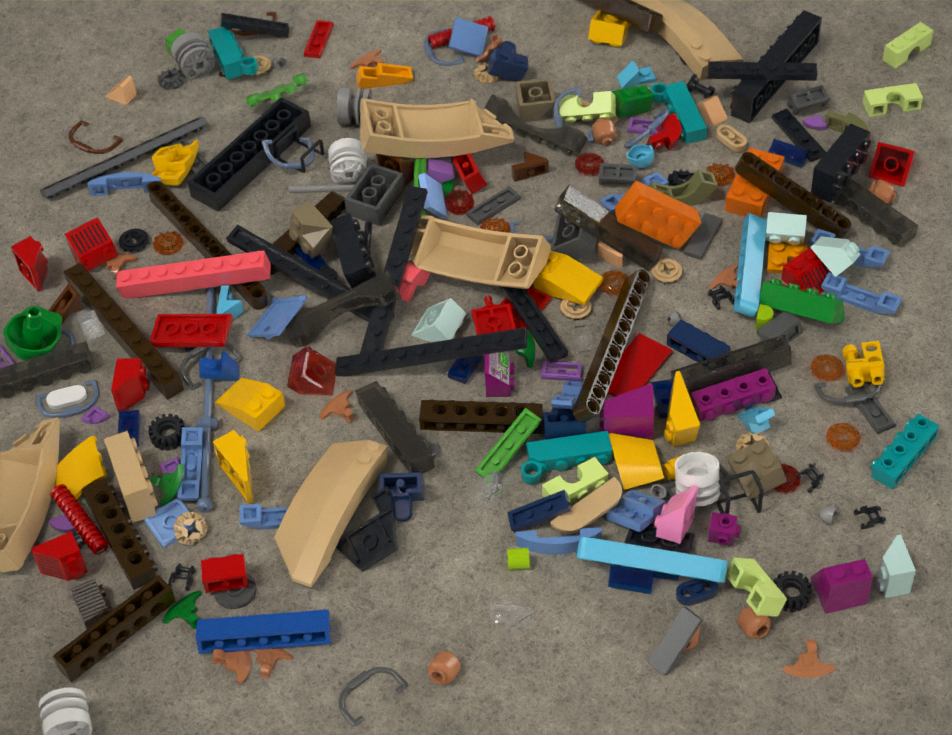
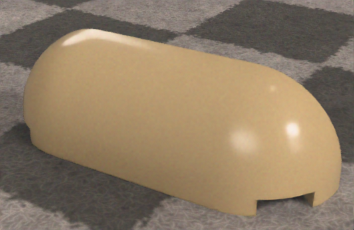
[550,477,622,535]

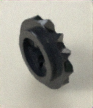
[667,169,694,186]
[119,228,149,253]

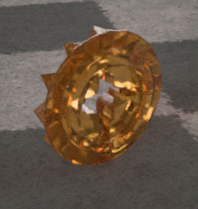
[706,162,735,186]
[480,217,510,233]
[153,230,183,255]
[599,270,628,296]
[811,354,843,382]
[826,423,860,452]

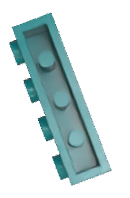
[870,413,940,489]

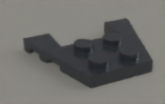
[336,486,398,572]

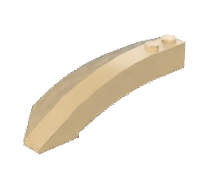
[632,0,743,80]
[360,98,515,158]
[395,215,552,289]
[0,417,60,572]
[274,440,387,587]

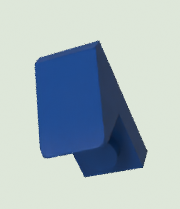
[199,351,239,381]

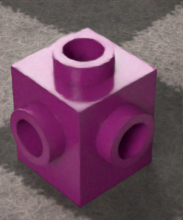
[708,512,741,546]

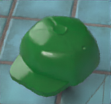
[3,306,62,361]

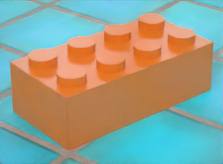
[725,147,785,217]
[614,181,701,250]

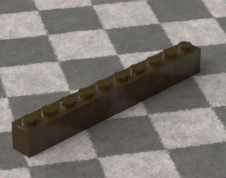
[64,263,184,400]

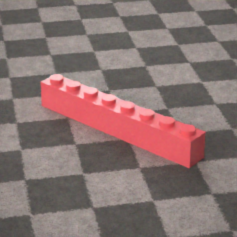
[116,250,271,298]

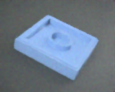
[418,173,448,219]
[143,498,196,549]

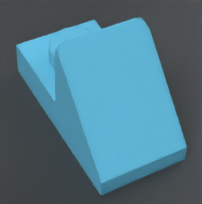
[617,60,656,89]
[216,285,244,319]
[737,407,775,434]

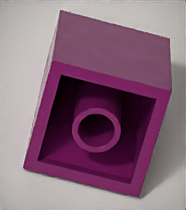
[599,384,654,440]
[810,559,873,614]

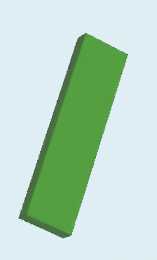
[475,408,542,483]

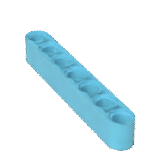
[734,213,767,318]
[576,536,728,583]

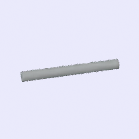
[289,184,355,193]

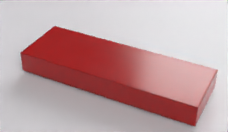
[303,20,333,59]

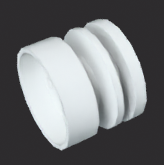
[328,138,368,185]
[675,452,720,506]
[38,687,93,735]

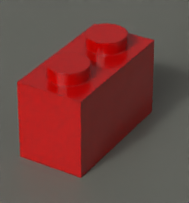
[452,153,487,194]
[201,554,249,593]

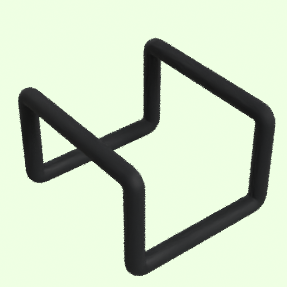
[275,127,324,173]
[716,470,764,514]

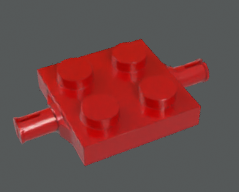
[471,296,516,335]

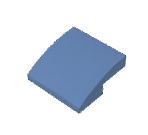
[448,17,488,57]
[606,489,666,532]

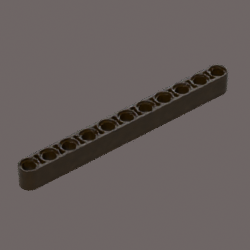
[147,181,268,310]
[573,269,650,423]

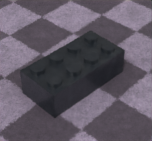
[811,123,871,203]
[329,213,379,295]

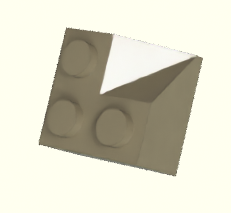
[516,78,555,122]
[289,201,333,259]
[727,438,787,500]

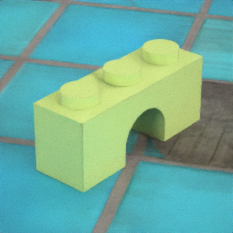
[882,22,934,69]
[863,83,923,117]
[559,91,616,123]
[542,457,609,506]
[726,557,787,616]

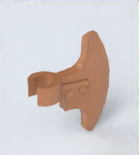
[476,33,503,62]
[350,49,384,69]
[105,254,138,279]
[709,264,739,290]
[319,390,355,423]
[783,639,835,678]
[249,648,294,679]
[212,649,251,684]

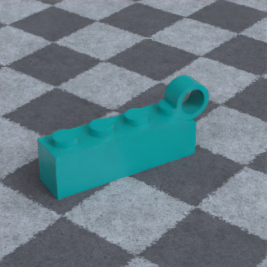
[208,27,259,79]
[650,81,707,144]
[521,431,612,485]

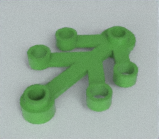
[245,73,307,107]

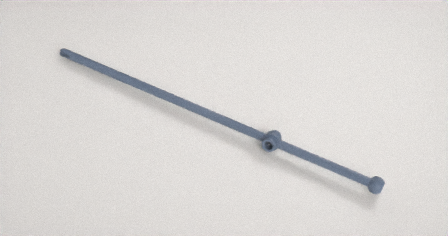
[197,287,218,513]

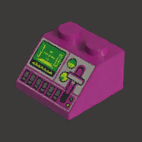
[485,351,514,397]

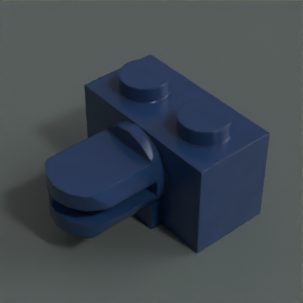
[487,41,528,82]
[542,407,586,440]
[379,472,425,522]

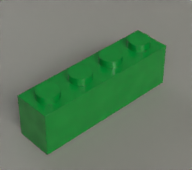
[759,278,845,323]

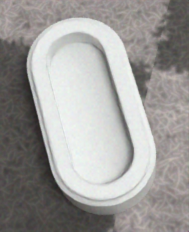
[46,385,87,409]

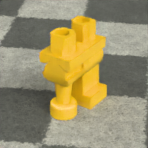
[842,341,885,387]

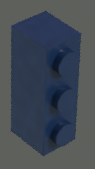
[667,320,730,372]

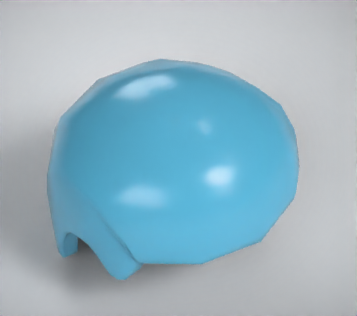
[627,144,654,169]

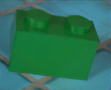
[611,85,654,118]

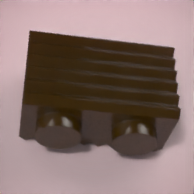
[70,579,113,629]

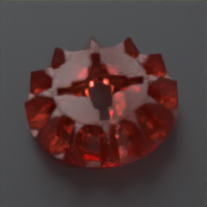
[575,153,604,176]
[445,188,474,215]
[774,464,801,494]

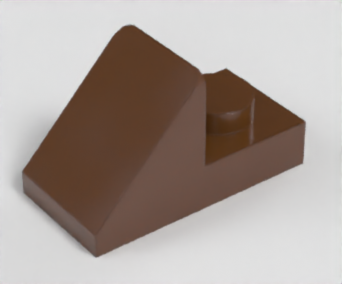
[512,152,549,182]
[48,283,82,324]

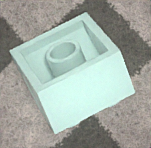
[765,212,807,245]
[810,237,860,277]
[411,298,466,342]
[876,535,916,598]

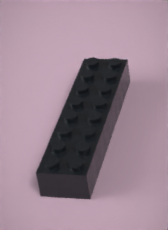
[730,10,822,124]
[188,97,311,212]

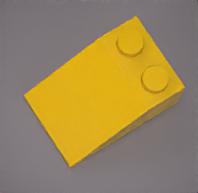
[588,9,630,47]
[533,251,604,305]
[664,371,700,447]
[214,377,285,432]
[213,430,253,504]

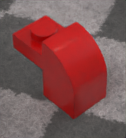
[646,113,681,150]

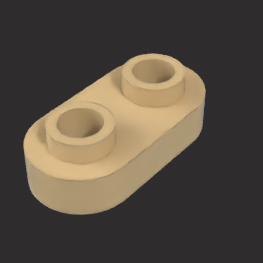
[716,125,747,152]

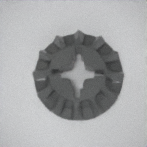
[158,68,185,90]

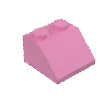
[654,485,698,544]

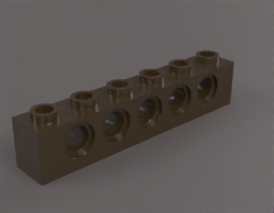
[419,399,543,434]
[82,478,158,590]
[53,575,176,683]

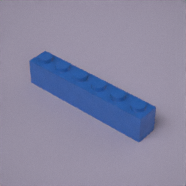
[196,609,331,654]

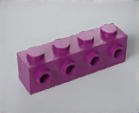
[690,368,776,421]

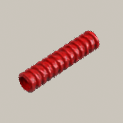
[428,16,495,49]
[50,484,109,555]

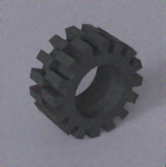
[148,413,185,451]
[773,571,812,612]

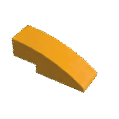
[356,63,413,88]

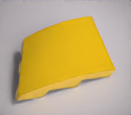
[151,140,199,185]
[609,433,665,490]
[54,436,107,500]

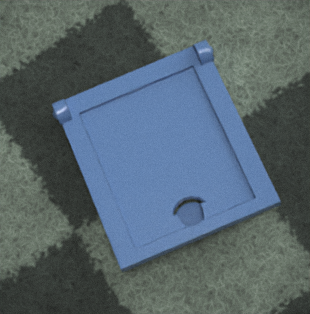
[247,295,307,340]

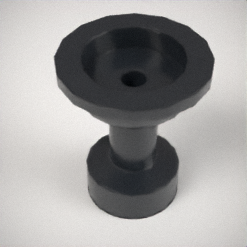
[686,74,715,99]

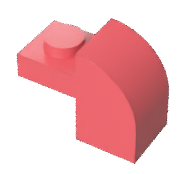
[398,260,431,302]

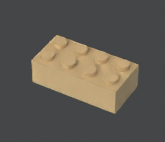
[104,431,158,523]

